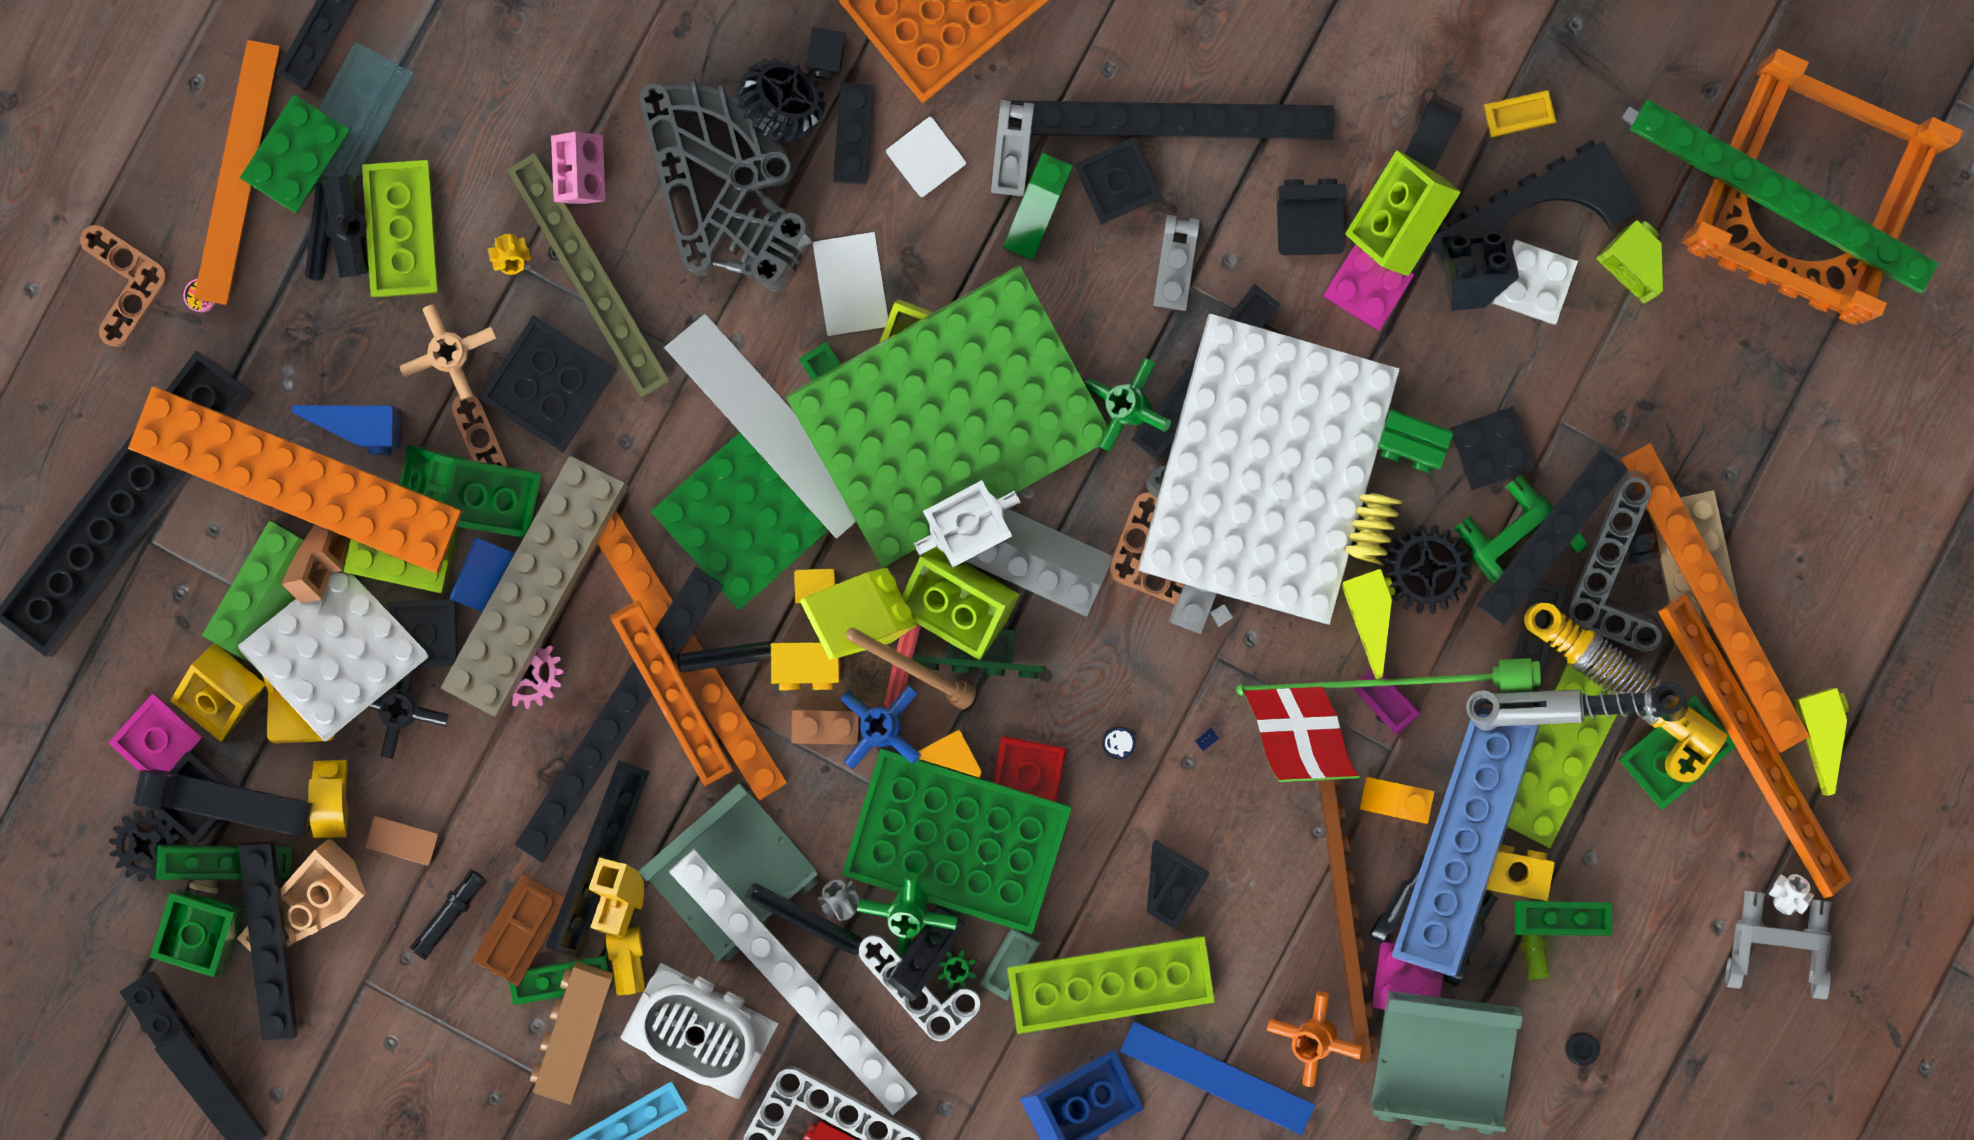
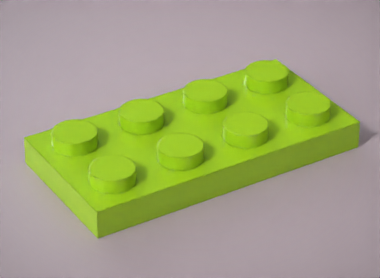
[362,160,439,298]

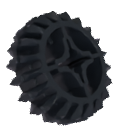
[737,57,826,143]
[1382,524,1472,614]

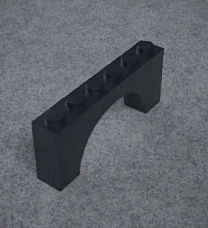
[1428,140,1643,310]

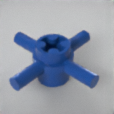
[841,685,921,769]

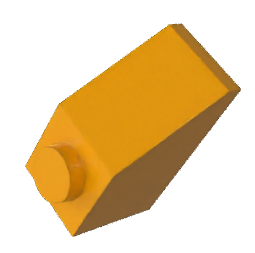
[1359,777,1435,824]

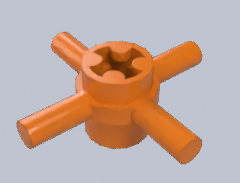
[1267,991,1365,1087]

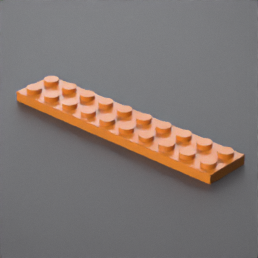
[128,386,463,573]

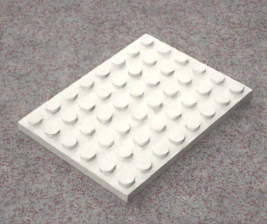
[1138,314,1399,625]

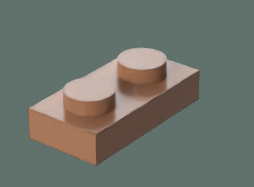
[791,710,859,745]

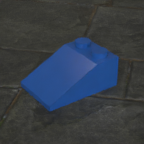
[292,405,401,456]
[1019,1049,1144,1140]

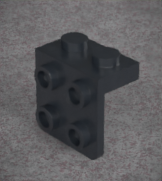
[1276,178,1346,256]

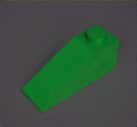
[1002,153,1073,261]

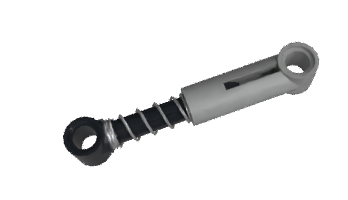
[1466,682,1688,730]

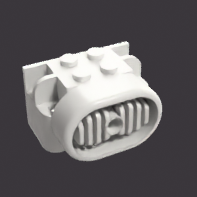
[620,963,779,1099]

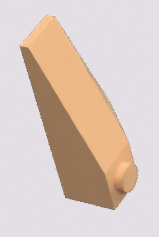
[236,838,366,952]

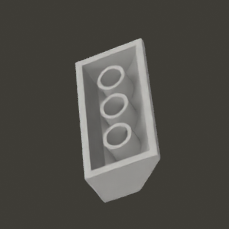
[965,509,1113,617]

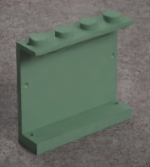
[638,783,819,962]
[1371,990,1523,1135]

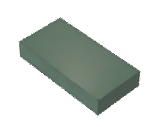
[979,928,1041,1001]

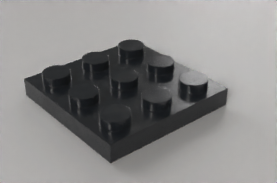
[479,315,617,453]

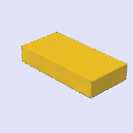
[1483,90,1556,138]

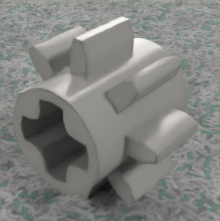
[817,880,860,921]

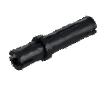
[409,869,488,960]

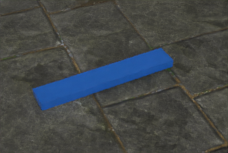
[1120,1021,1315,1135]

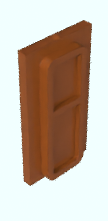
[472,874,565,987]

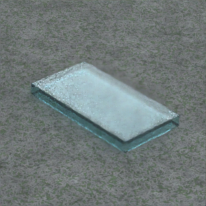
[318,42,414,185]

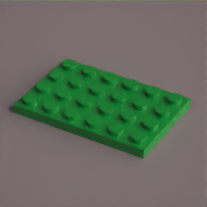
[842,747,1072,934]

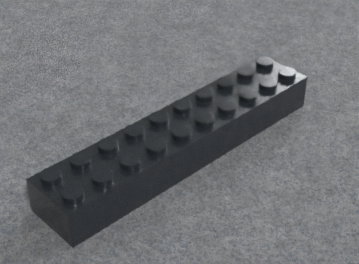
[0,351,256,657]

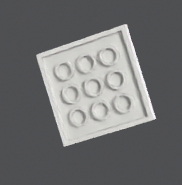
[238,565,428,742]

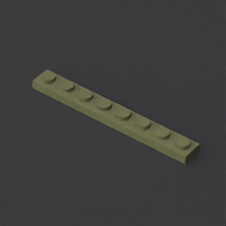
[506,153,670,398]

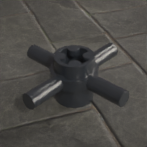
[367,669,449,759]

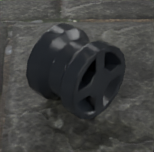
[1628,532,1662,565]

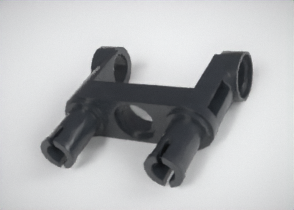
[1369,855,1498,987]

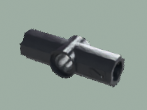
[321,174,369,278]

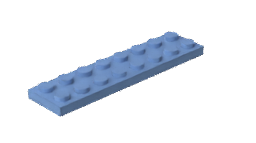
[1392,707,1540,978]

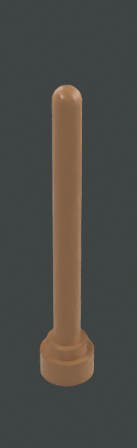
[846,628,976,710]

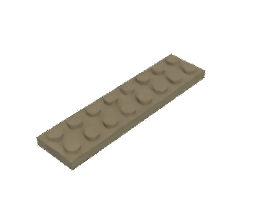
[441,456,628,719]

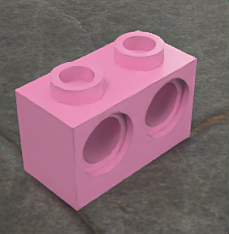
[551,132,606,205]

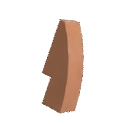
[281,525,351,604]

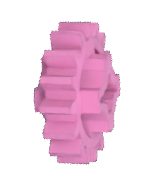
[512,642,564,709]

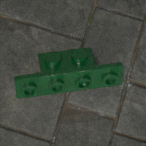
[912,629,1046,679]

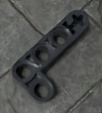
[1405,94,1463,171]

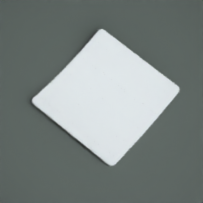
[886,117,966,197]

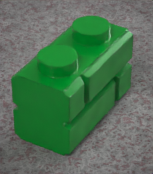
[1376,409,1453,474]

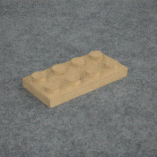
[1650,490,1740,628]

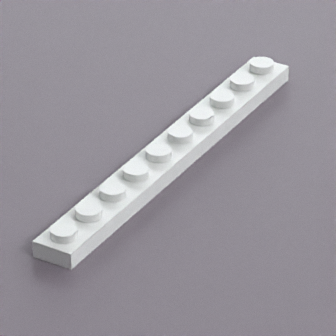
[669,848,917,1115]

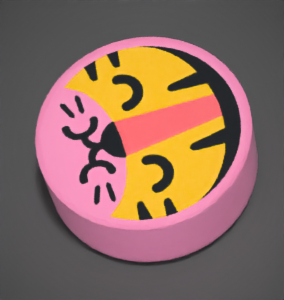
[183,279,216,313]

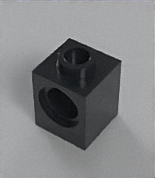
[806,27,846,80]

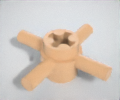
[399,304,496,401]

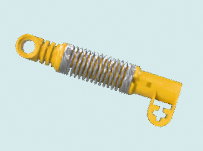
[1524,603,1728,782]

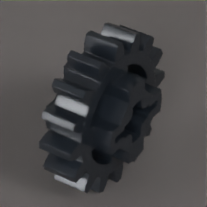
[109,809,183,882]

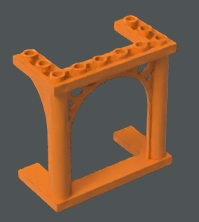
[1681,49,1964,325]

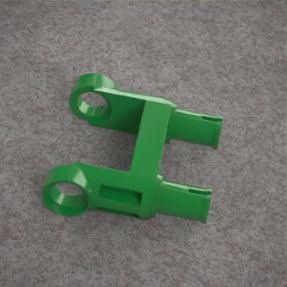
[1453,473,1588,585]

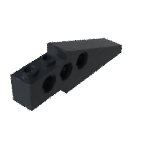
[120,971,267,1140]

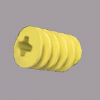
[1345,493,1402,566]

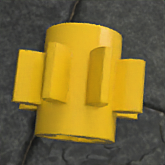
[488,234,531,275]

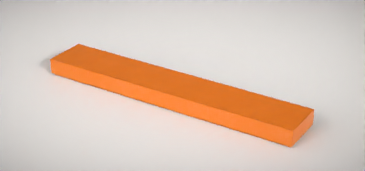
[609,600,734,787]

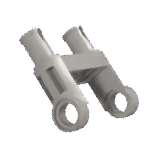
[1725,890,1832,1000]

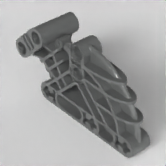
[639,79,813,292]

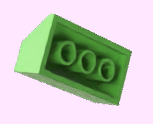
[202,521,305,663]

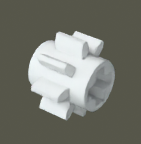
[1769,874,1814,915]

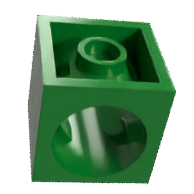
[150,890,245,977]

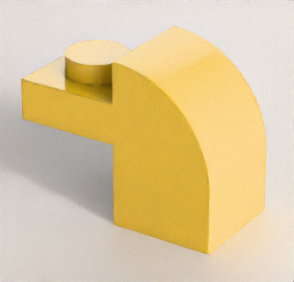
[308,760,349,838]
[589,858,644,938]

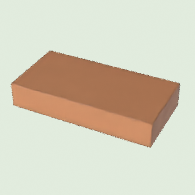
[365,816,439,866]

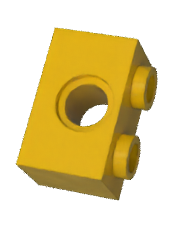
[1486,844,1555,901]

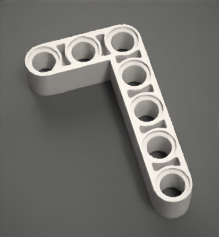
[743,1066,922,1140]

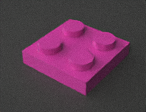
[1322,244,1414,332]
[108,693,204,772]
[1371,941,1443,1009]

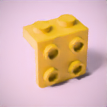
[263,676,335,743]

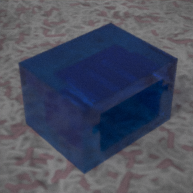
[1195,728,1220,751]

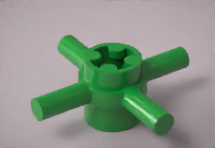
[1085,357,1171,452]
[857,872,958,956]

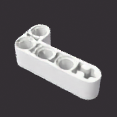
[859,934,980,1041]

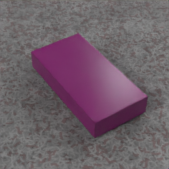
[1352,668,1421,735]

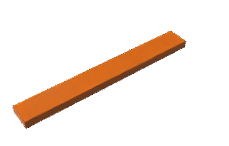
[194,40,281,306]

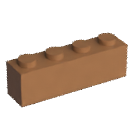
[530,961,614,1105]

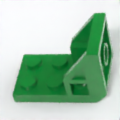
[399,445,541,538]

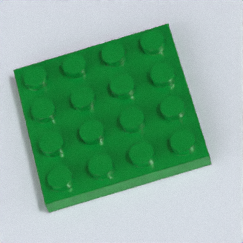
[651,432,829,611]

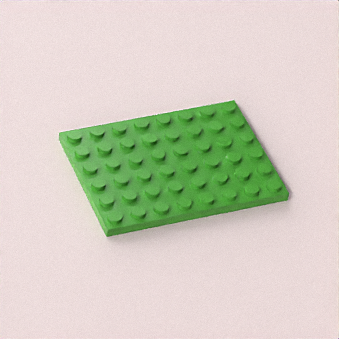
[785,265,1108,568]

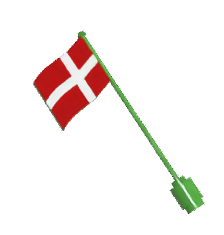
[1236,658,1541,782]

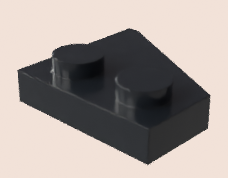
[1147,840,1210,930]

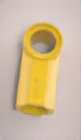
[606,926,645,995]

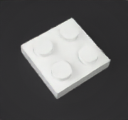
[1492,240,1578,325]

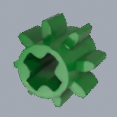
[937,949,976,989]

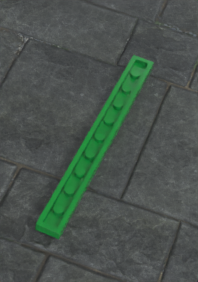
[1629,99,1939,294]

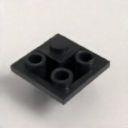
[1442,231,1519,311]

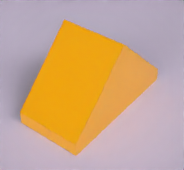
[918,729,981,777]

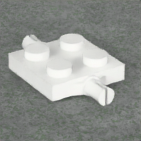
[913,480,1021,567]

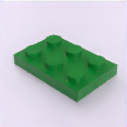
[239,94,351,215]
[1617,695,1736,810]

